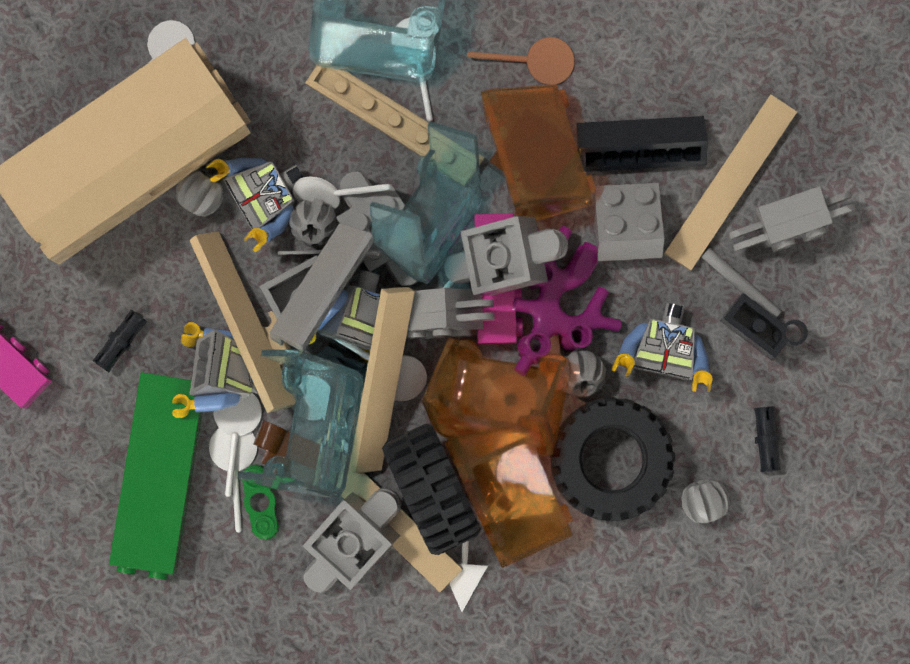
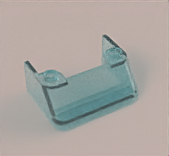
[308,0,446,82]
[369,121,482,284]
[238,350,364,498]

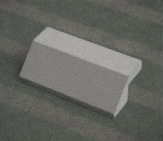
[269,223,373,352]

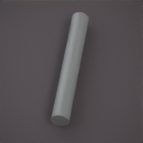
[702,248,782,318]

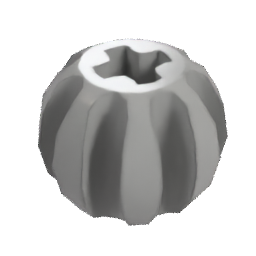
[176,170,223,216]
[289,199,338,247]
[558,350,606,398]
[681,478,730,523]

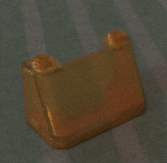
[480,84,596,221]
[422,338,571,456]
[444,424,573,568]

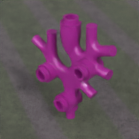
[513,226,621,376]

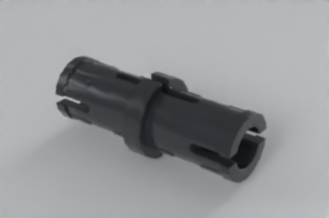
[92,309,147,373]
[754,406,781,472]

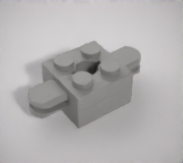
[336,172,425,287]
[728,186,856,253]
[444,216,568,296]
[406,288,495,339]
[303,488,402,593]

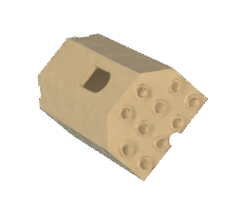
[0,38,251,265]

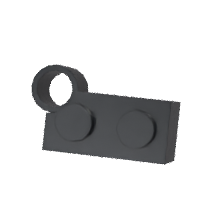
[720,293,808,360]

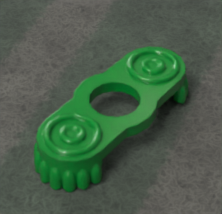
[241,464,280,540]

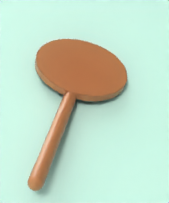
[467,37,574,85]

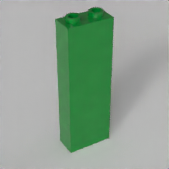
[109,372,203,580]

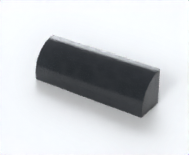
[576,116,708,172]

